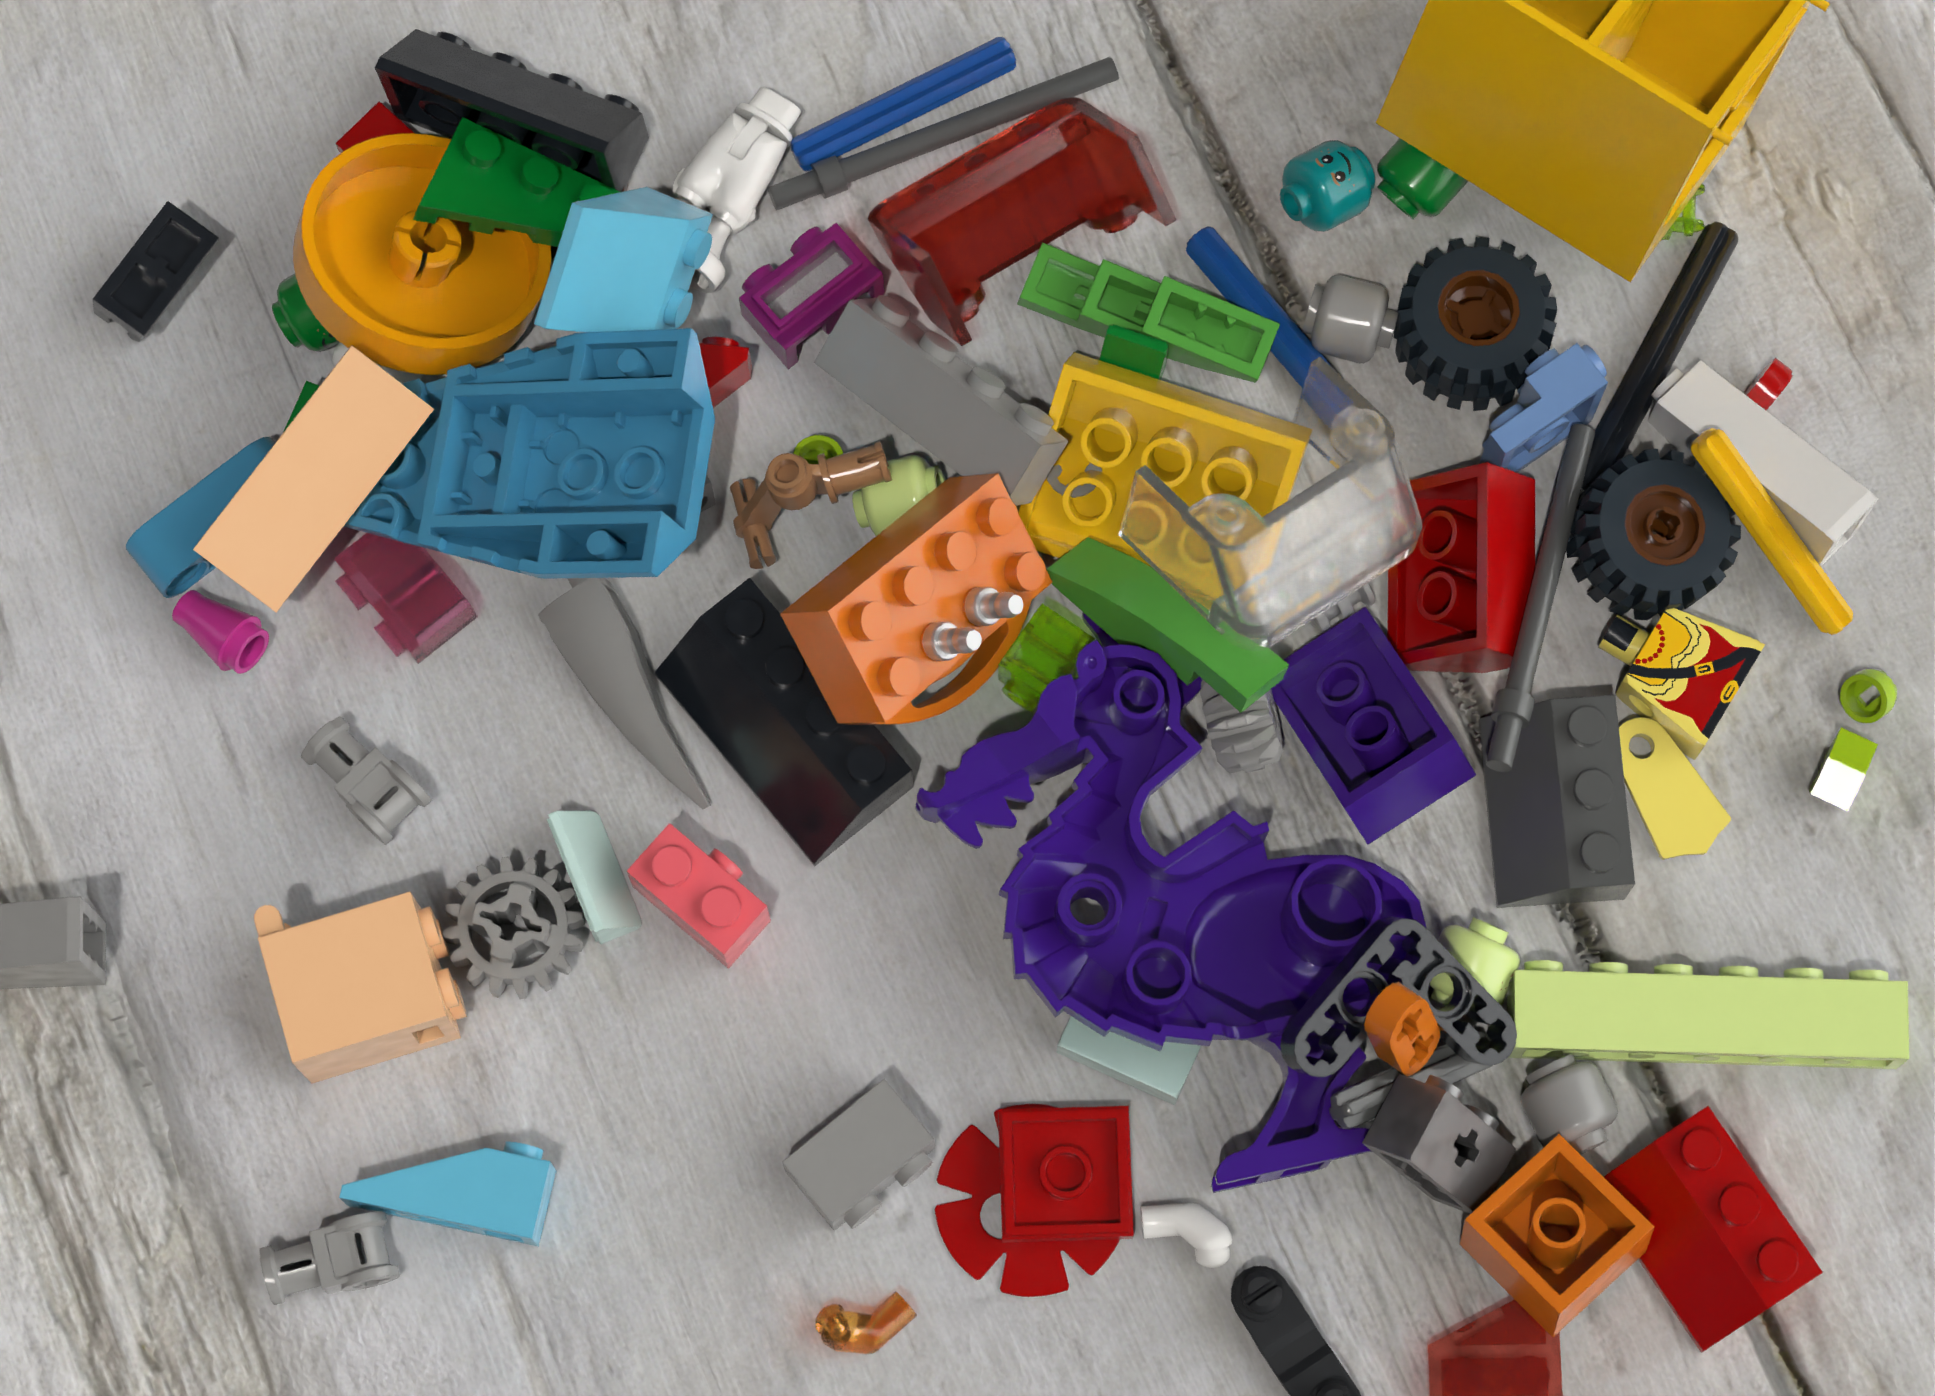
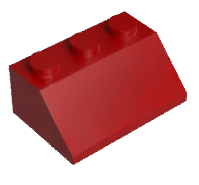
[1387,462,1535,673]
[1604,1106,1823,1353]

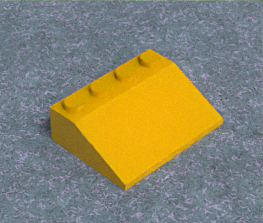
[1018,352,1313,620]

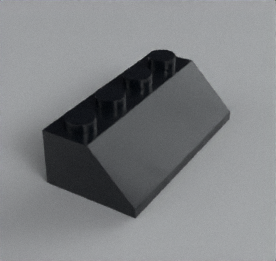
[375,29,649,192]
[654,578,914,867]

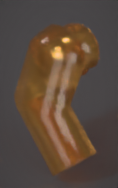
[815,1291,917,1355]

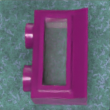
[739,223,885,370]

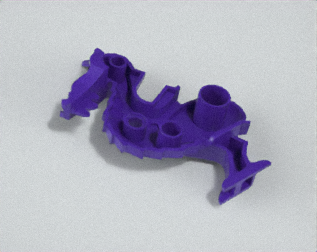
[915,613,1427,1193]

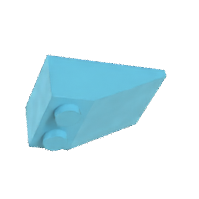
[534,187,713,332]

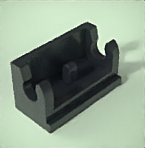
[92,201,219,342]

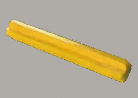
[1691,428,1853,635]

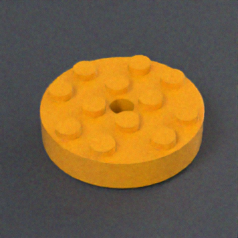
[293,133,551,375]

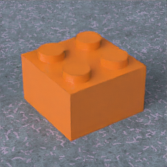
[1459,1134,1654,1337]

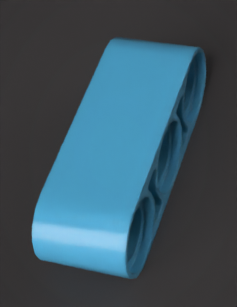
[126,437,275,598]

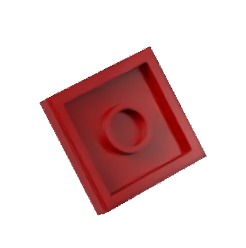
[998,1106,1134,1243]

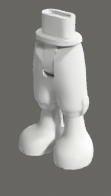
[672,87,801,293]

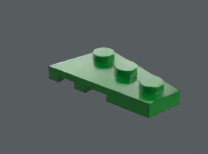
[413,117,620,247]

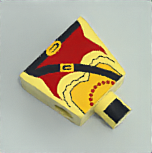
[1598,608,1765,760]

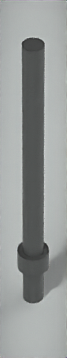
[768,57,1119,211]
[1486,424,1595,772]

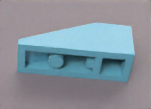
[339,1141,556,1247]

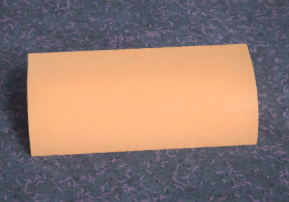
[193,345,434,612]

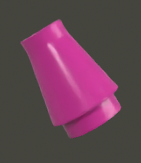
[172,590,269,674]

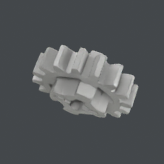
[442,856,585,999]

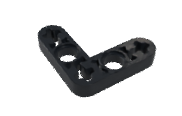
[1280,916,1517,1077]

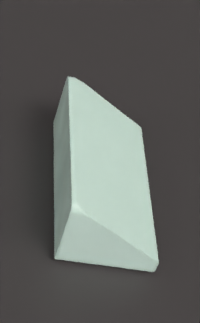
[547,811,642,944]
[1056,1016,1201,1105]

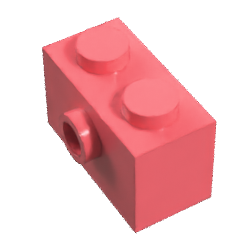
[626,823,771,969]

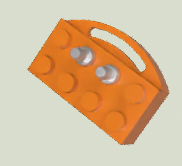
[780,473,1053,725]

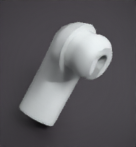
[1141,1202,1233,1268]

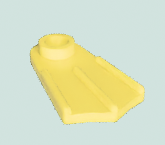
[1619,717,1731,860]

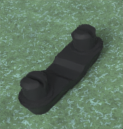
[1231,1266,1361,1396]

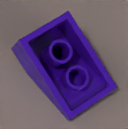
[1271,607,1476,844]

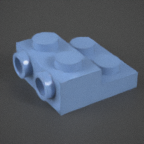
[1479,343,1608,473]

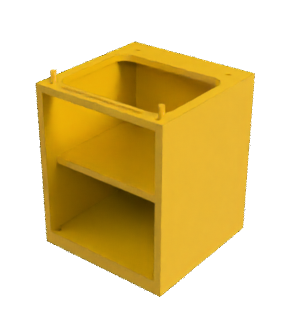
[1376,0,1830,282]

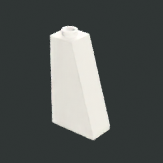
[1648,360,1879,567]

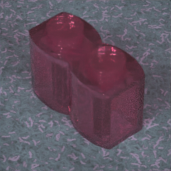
[334,533,477,664]

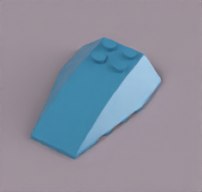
[344,328,715,579]

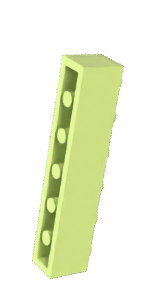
[1507,960,1909,1069]

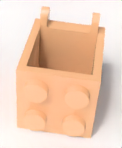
[254,892,467,1084]

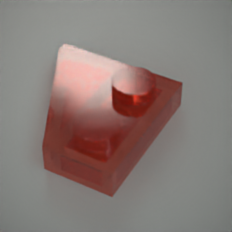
[1426,1299,1563,1396]

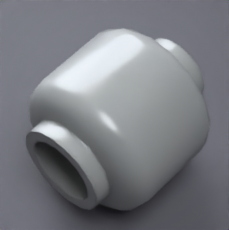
[1303,275,1399,364]
[1520,1055,1618,1155]

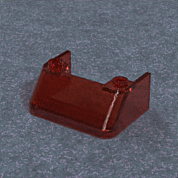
[868,97,1176,346]

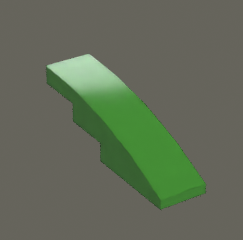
[1017,242,1280,383]
[1046,537,1289,713]

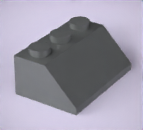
[1478,695,1635,908]

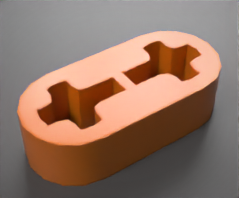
[1364,982,1440,1076]

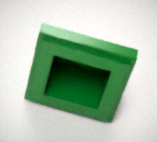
[1099,324,1169,380]

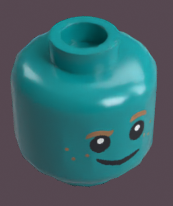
[1280,140,1375,232]

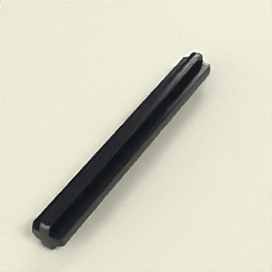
[1582,222,1738,491]

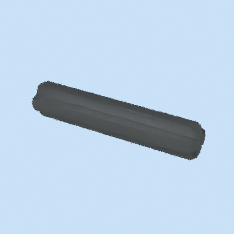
[1329,1031,1493,1130]

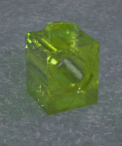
[998,603,1095,712]

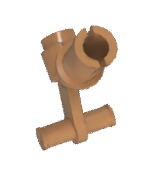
[730,441,892,569]

